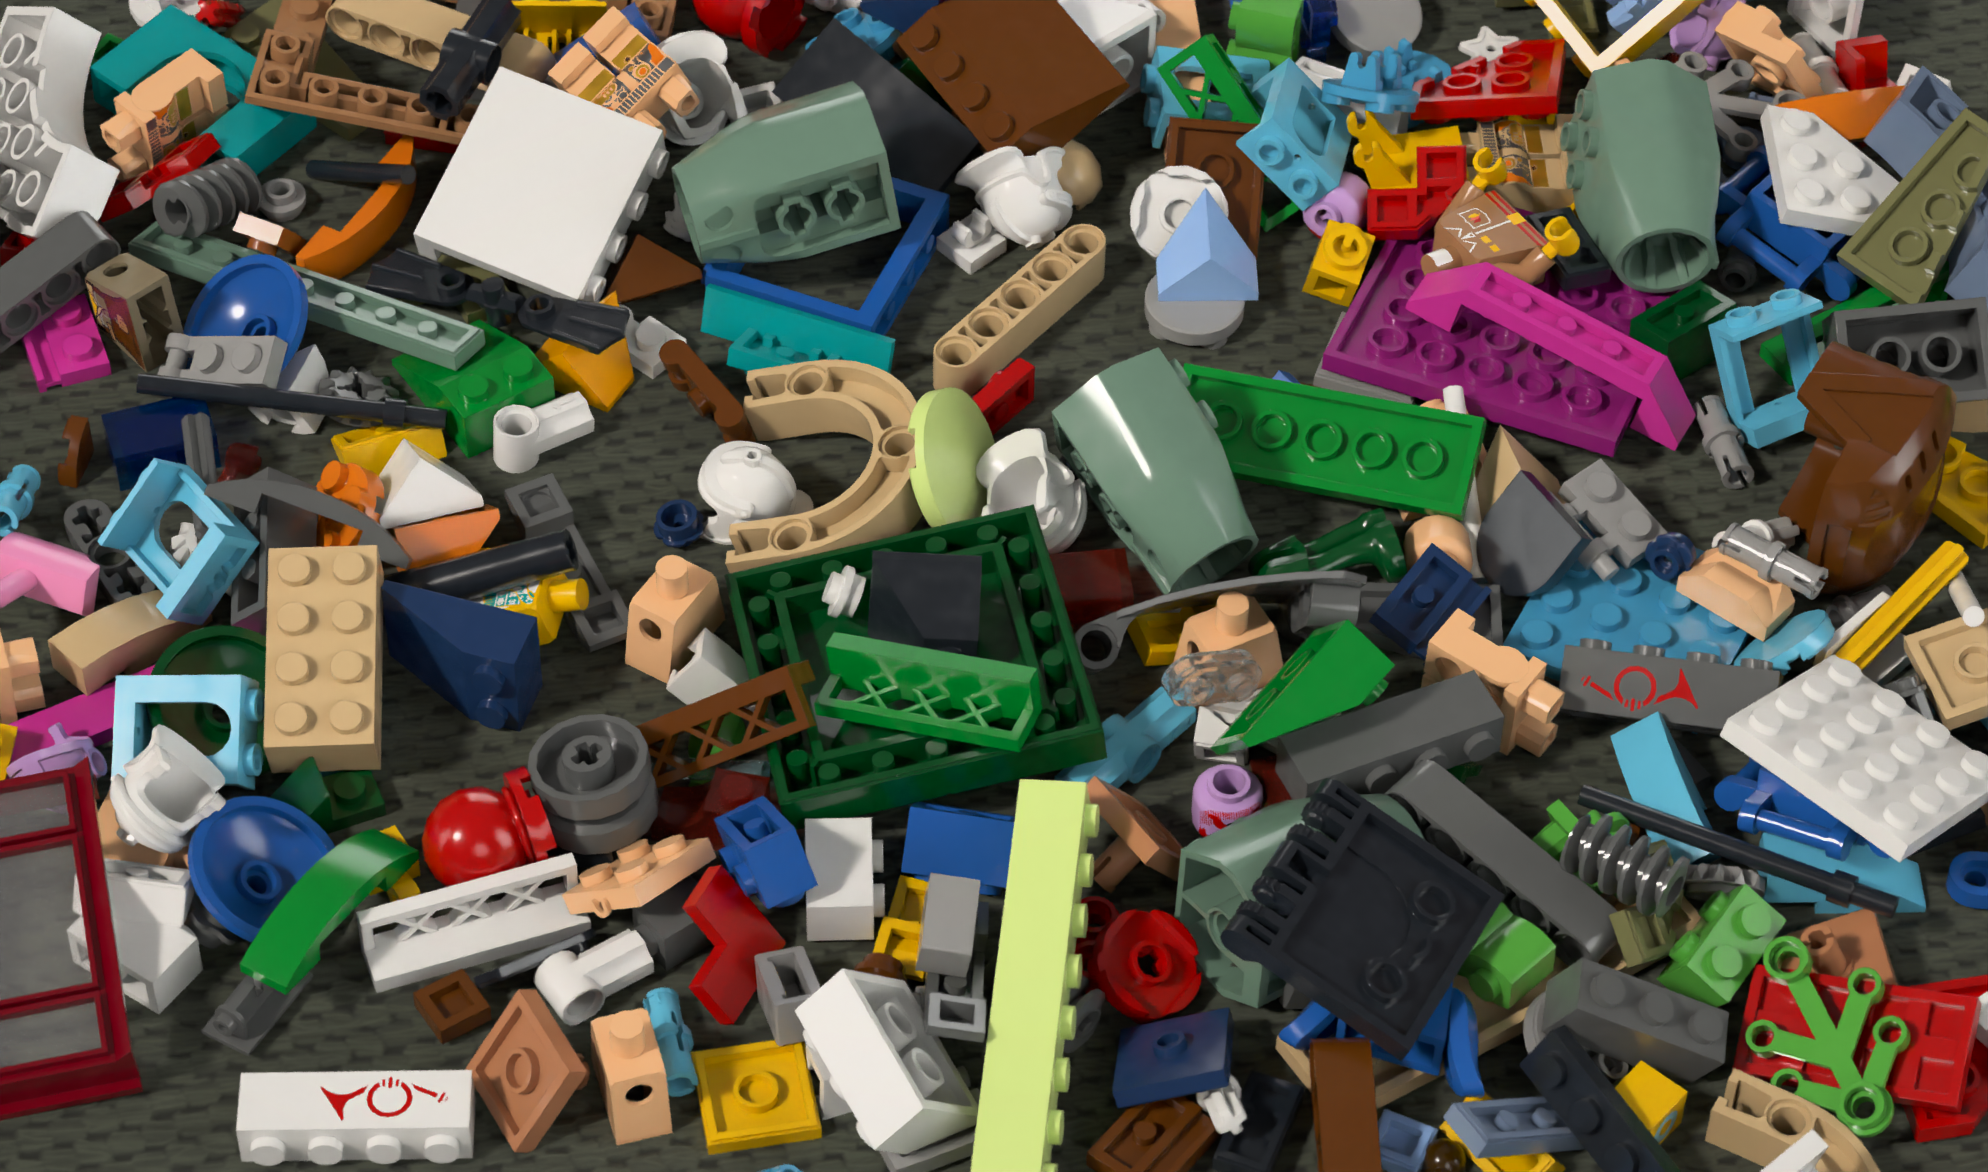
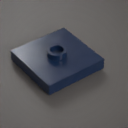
[1112,1007,1235,1108]

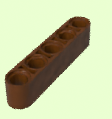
[1309,1037,1382,1172]

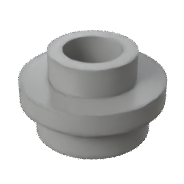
[259,178,306,222]

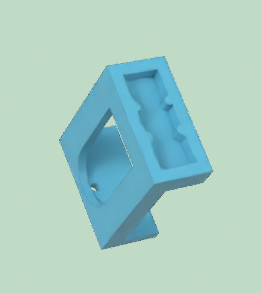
[1140,45,1270,148]
[1236,58,1352,211]
[1708,289,1823,449]
[97,458,260,626]
[111,675,265,790]

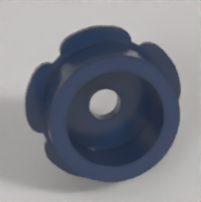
[653,500,704,548]
[1645,532,1696,581]

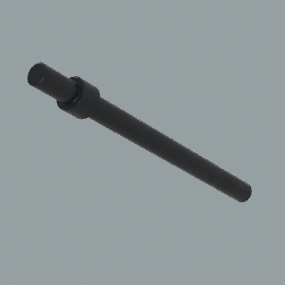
[136,373,448,430]
[1577,784,1899,919]

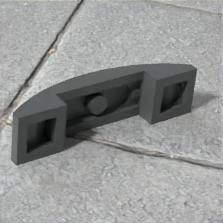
[504,473,629,652]
[204,479,413,570]
[924,901,989,1043]

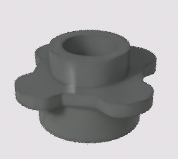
[184,893,238,949]

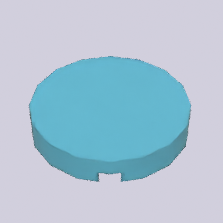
[1734,609,1835,675]

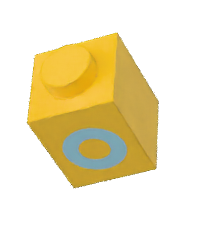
[1615,1060,1687,1144]

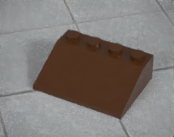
[896,0,1130,156]

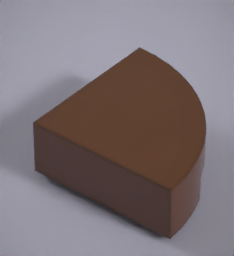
[57,415,94,488]

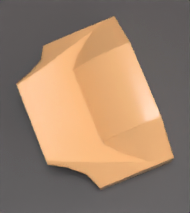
[1676,542,1795,642]

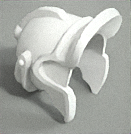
[658,30,746,146]
[955,146,1073,250]
[976,428,1087,555]
[697,441,813,545]
[110,724,226,853]

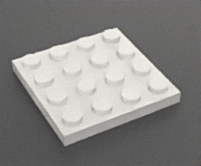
[1719,654,1988,863]

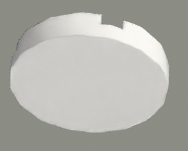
[1130,166,1228,260]

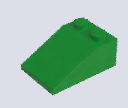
[392,319,555,459]
[1210,619,1395,755]

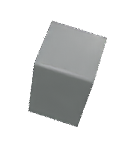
[915,872,981,978]
[755,946,821,1046]

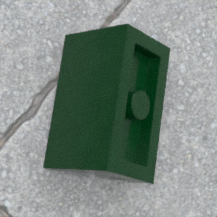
[1629,280,1737,381]

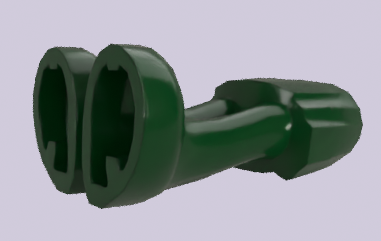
[1248,508,1407,583]

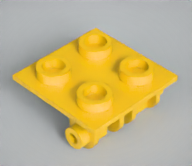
[512,0,608,54]

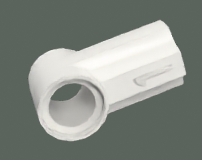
[493,391,594,473]
[533,929,654,1026]

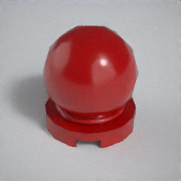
[692,0,808,58]
[422,766,557,887]

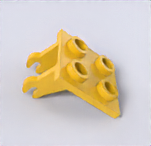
[1346,110,1471,189]

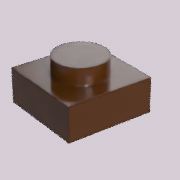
[413,968,492,1045]

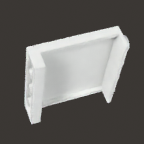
[413,66,669,303]

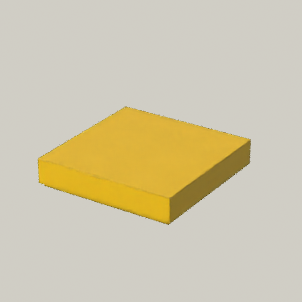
[691,1040,822,1155]

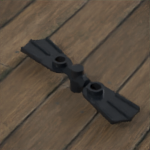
[366,247,630,355]

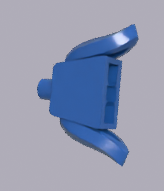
[1278,981,1485,1098]

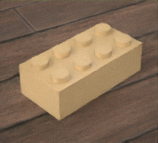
[264,545,384,773]

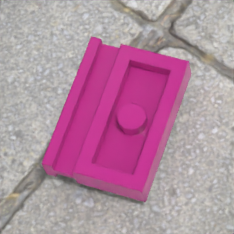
[21,294,112,393]

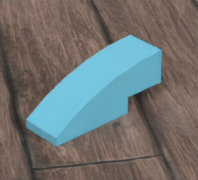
[1610,711,1721,865]
[1758,832,1926,914]

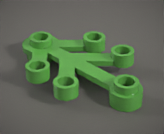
[1745,936,1911,1138]

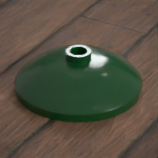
[146,625,271,777]

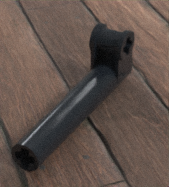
[383,529,579,625]

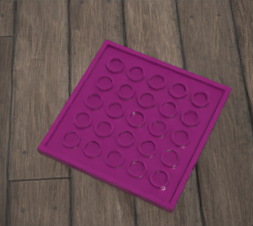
[1322,206,1684,457]

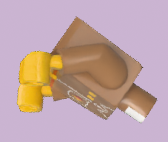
[1421,147,1580,285]

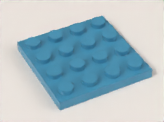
[1503,520,1750,734]

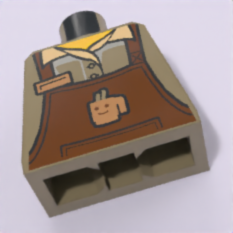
[84,253,184,372]

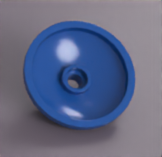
[183,254,308,374]
[188,796,335,942]

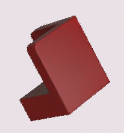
[1835,35,1897,91]

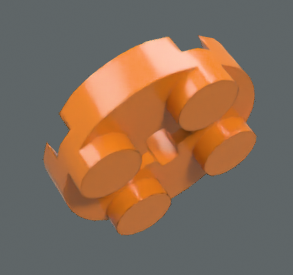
[316,460,384,547]

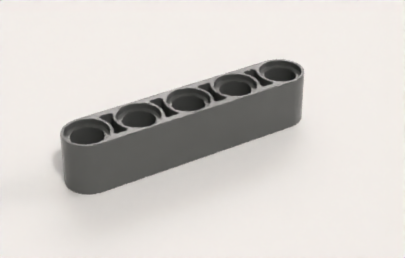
[0,211,121,354]
[1384,759,1618,966]

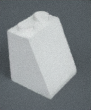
[1057,0,1157,115]

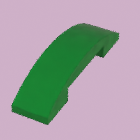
[240,828,419,995]

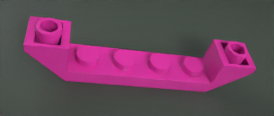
[1405,262,1696,451]

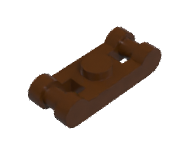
[659,339,756,443]

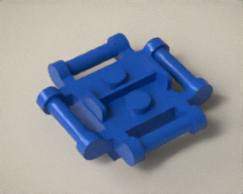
[1716,145,1861,301]
[1714,757,1891,862]

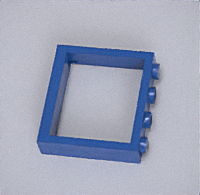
[701,177,949,336]

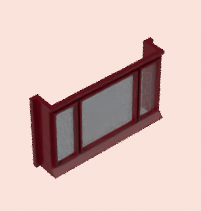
[0,756,143,1121]

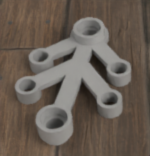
[1674,51,1806,162]

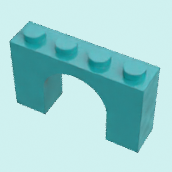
[90,4,317,175]

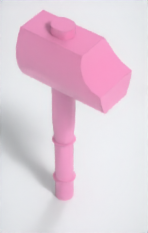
[0,532,100,616]

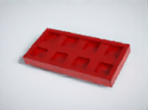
[1732,964,1982,1113]

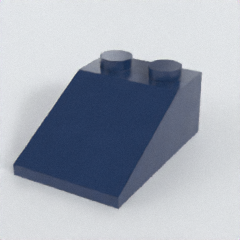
[381,580,543,732]

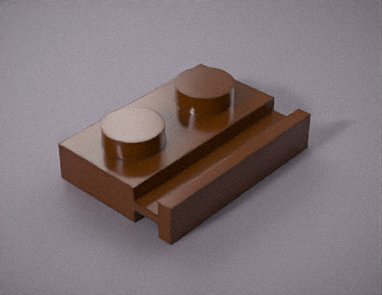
[1086,1096,1222,1172]

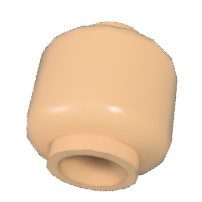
[1403,514,1473,573]

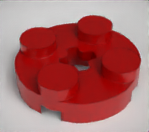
[1087,909,1201,1025]

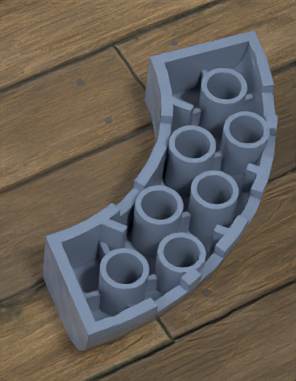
[1864,65,1988,310]

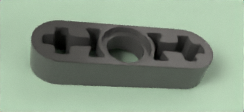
[64,499,157,605]

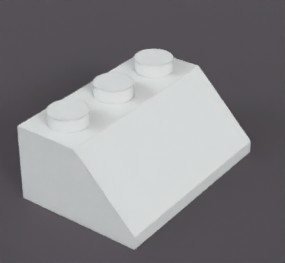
[794,968,979,1154]

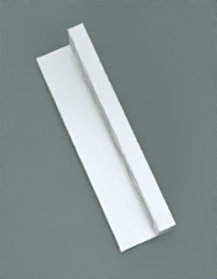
[356,853,591,993]

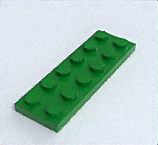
[1183,363,1487,521]

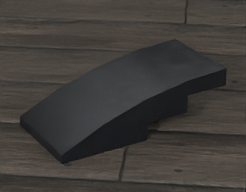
[772,18,982,192]

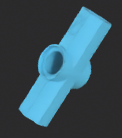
[1055,684,1197,788]

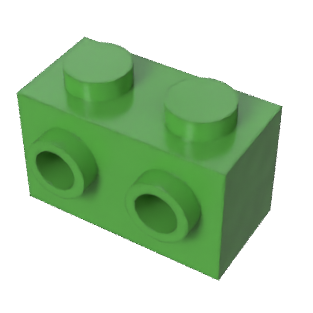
[1657,883,1787,1008]

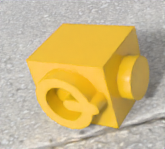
[1302,219,1376,307]

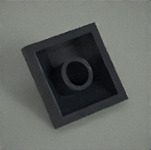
[867,551,982,657]

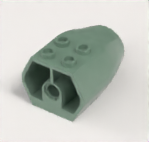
[1560,59,1720,293]
[672,81,901,264]
[1051,347,1259,595]
[1175,794,1425,1008]

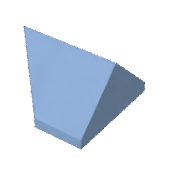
[1156,187,1259,301]

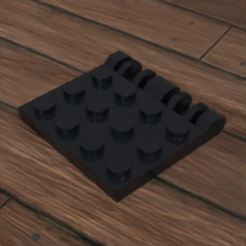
[1220,778,1505,1061]

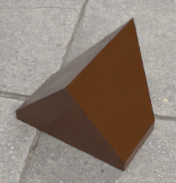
[599,234,703,304]

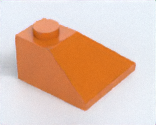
[386,504,500,572]

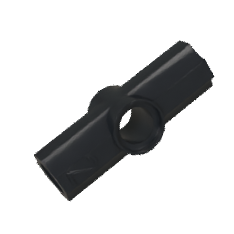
[420,0,521,121]

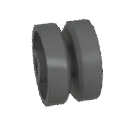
[528,714,659,855]

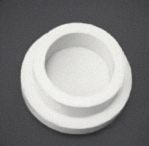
[822,565,866,618]

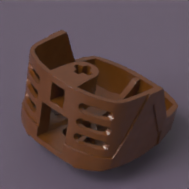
[1778,341,1957,595]

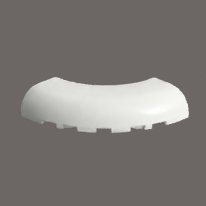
[0,6,120,239]

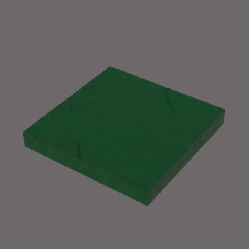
[724,504,1107,830]

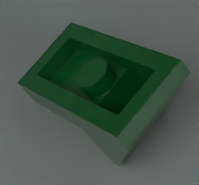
[269,756,386,834]

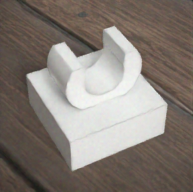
[937,208,1007,275]

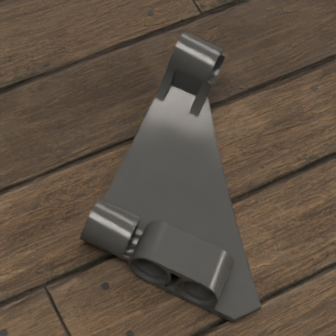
[1074,570,1367,675]

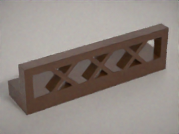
[635,660,816,789]

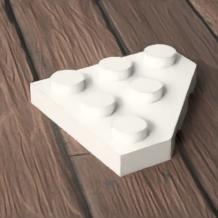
[1760,105,1900,236]

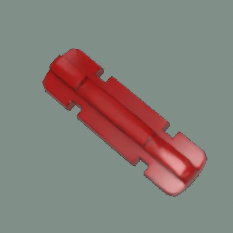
[195,0,245,28]

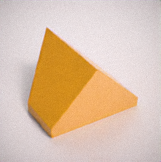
[535,290,634,413]

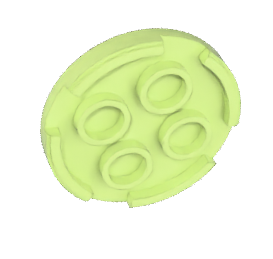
[908,387,995,528]

